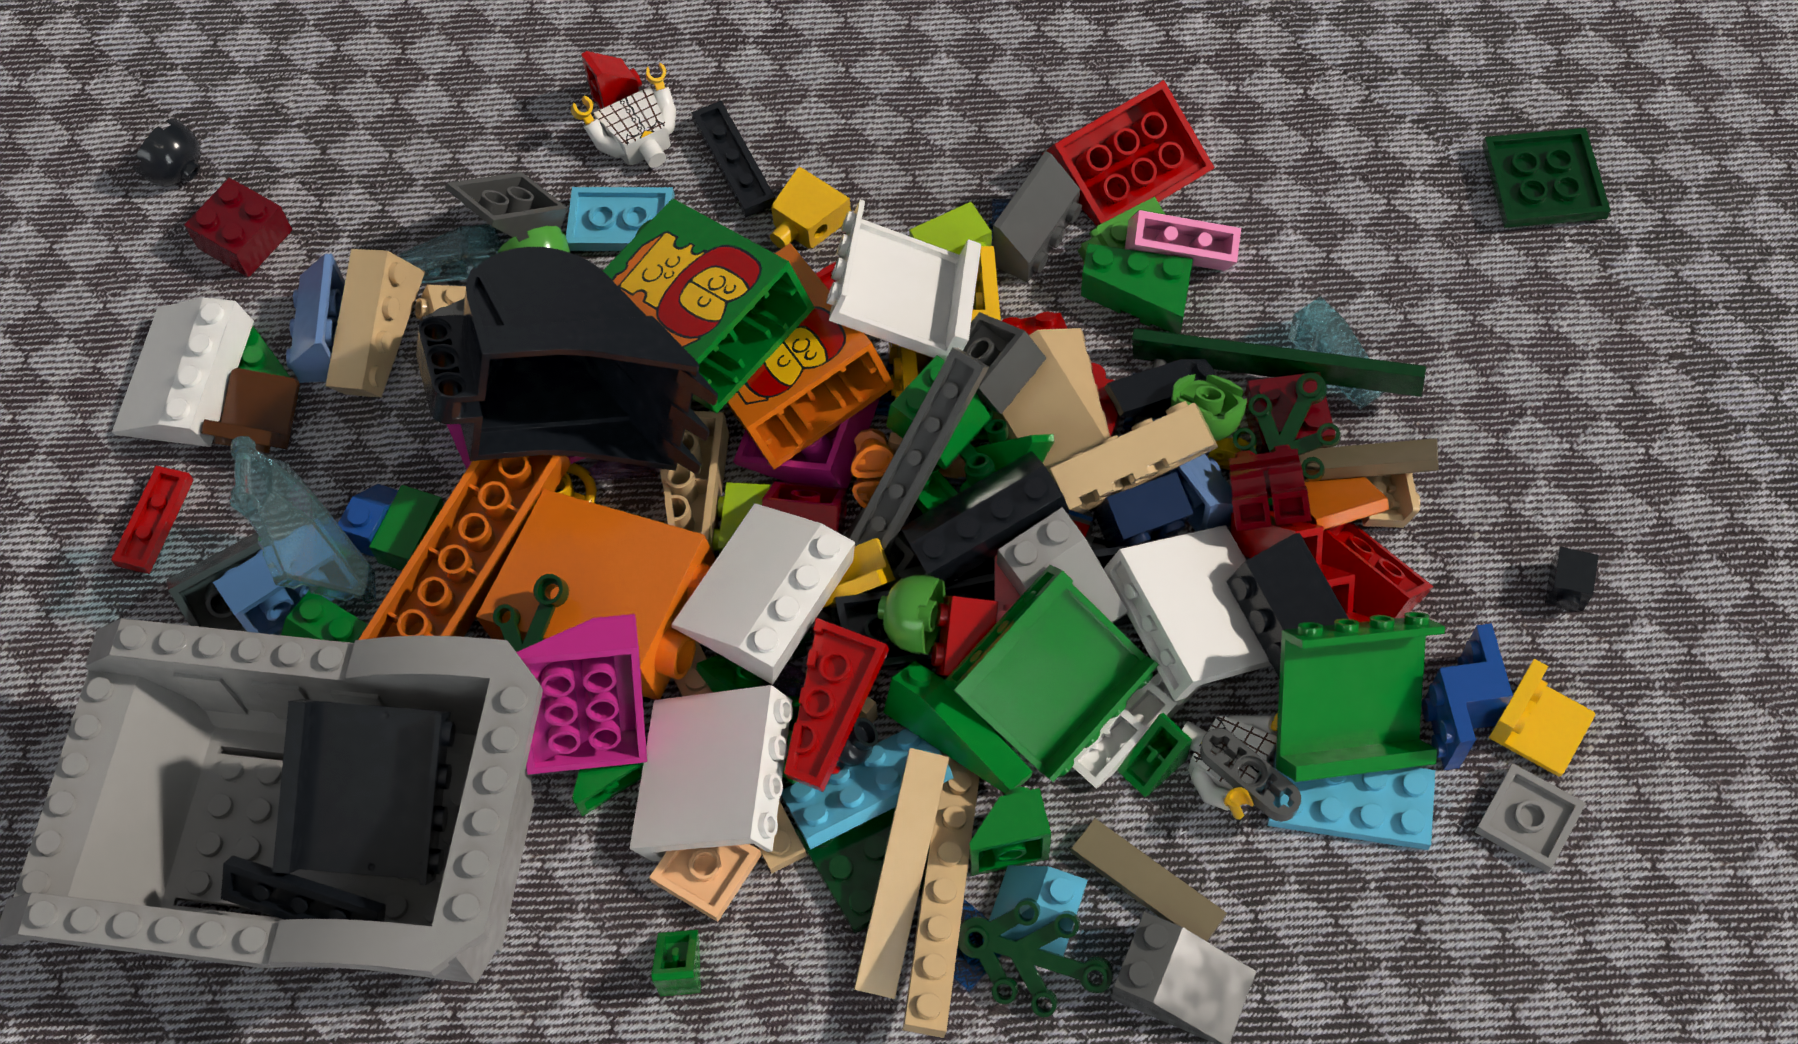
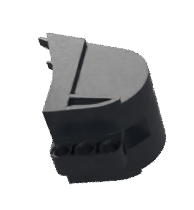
[416,247,718,475]

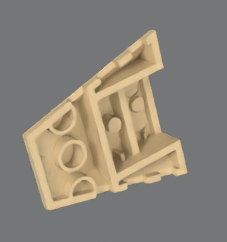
[992,328,1111,489]

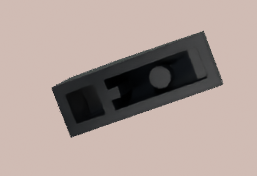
[1104,359,1215,417]

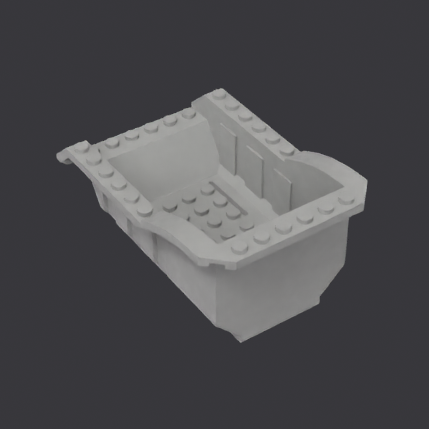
[0,618,543,983]

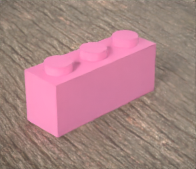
[1125,210,1241,271]

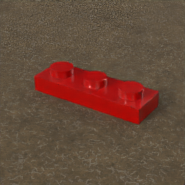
[111,465,194,574]

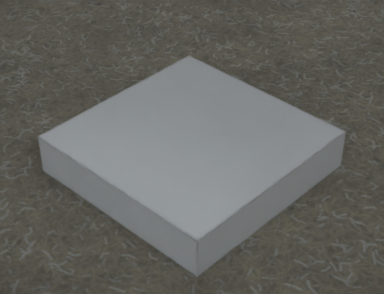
[1475,763,1586,873]

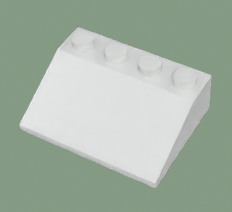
[112,297,254,447]
[672,503,855,685]

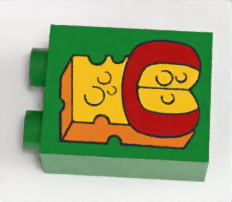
[602,198,815,414]

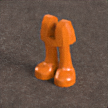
[851,428,894,508]

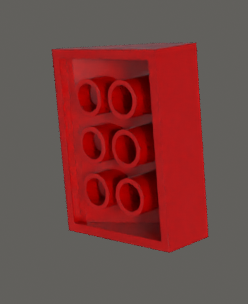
[1042,80,1215,226]

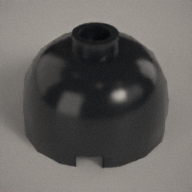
[133,118,201,187]

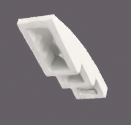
[1072,672,1202,789]

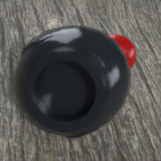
[832,718,878,774]

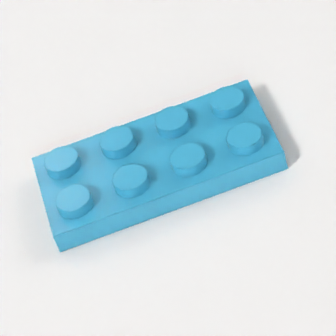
[781,728,954,849]
[1267,749,1436,850]

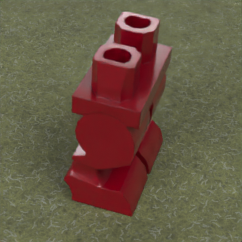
[1229,444,1312,531]

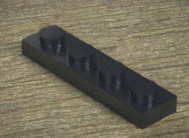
[691,100,775,218]
[221,855,386,922]

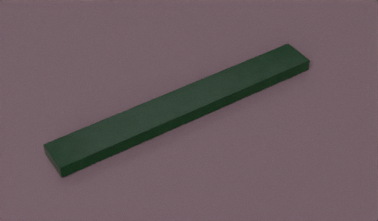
[1132,328,1426,397]

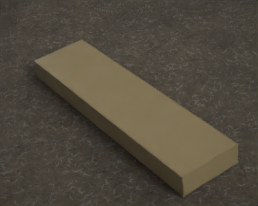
[1299,438,1439,481]
[1071,818,1227,942]

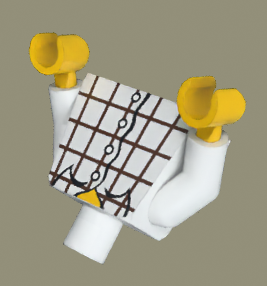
[571,62,676,168]
[1182,713,1278,820]

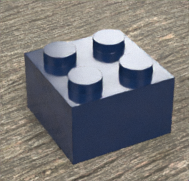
[1094,472,1194,548]

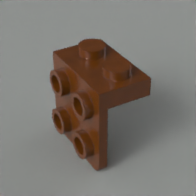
[201,368,300,454]

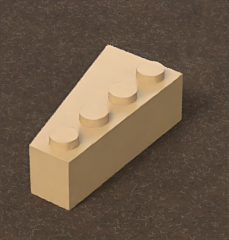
[1050,401,1218,514]

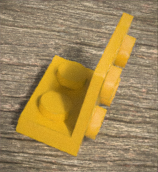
[1489,659,1595,777]

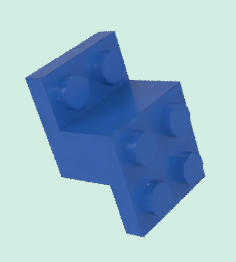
[1422,623,1513,771]

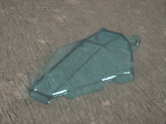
[230,436,376,604]

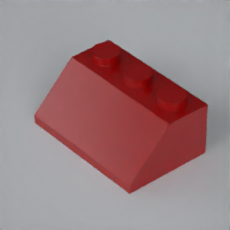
[1322,522,1434,619]

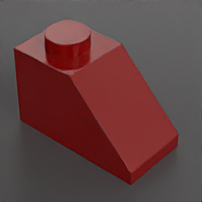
[581,51,642,109]

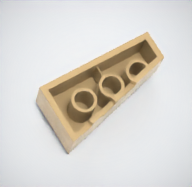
[325,249,425,398]
[660,411,729,554]

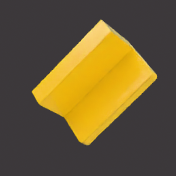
[823,538,895,608]

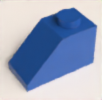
[335,484,398,557]

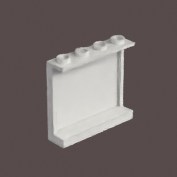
[826,199,981,361]
[1104,525,1273,701]
[630,685,793,862]

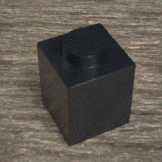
[1545,546,1599,611]

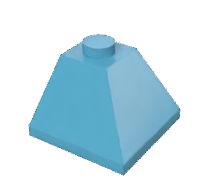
[982,865,1088,956]

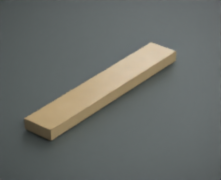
[854,748,949,999]

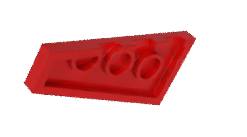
[784,618,889,792]

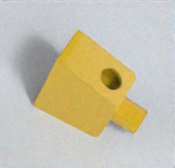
[770,166,851,249]

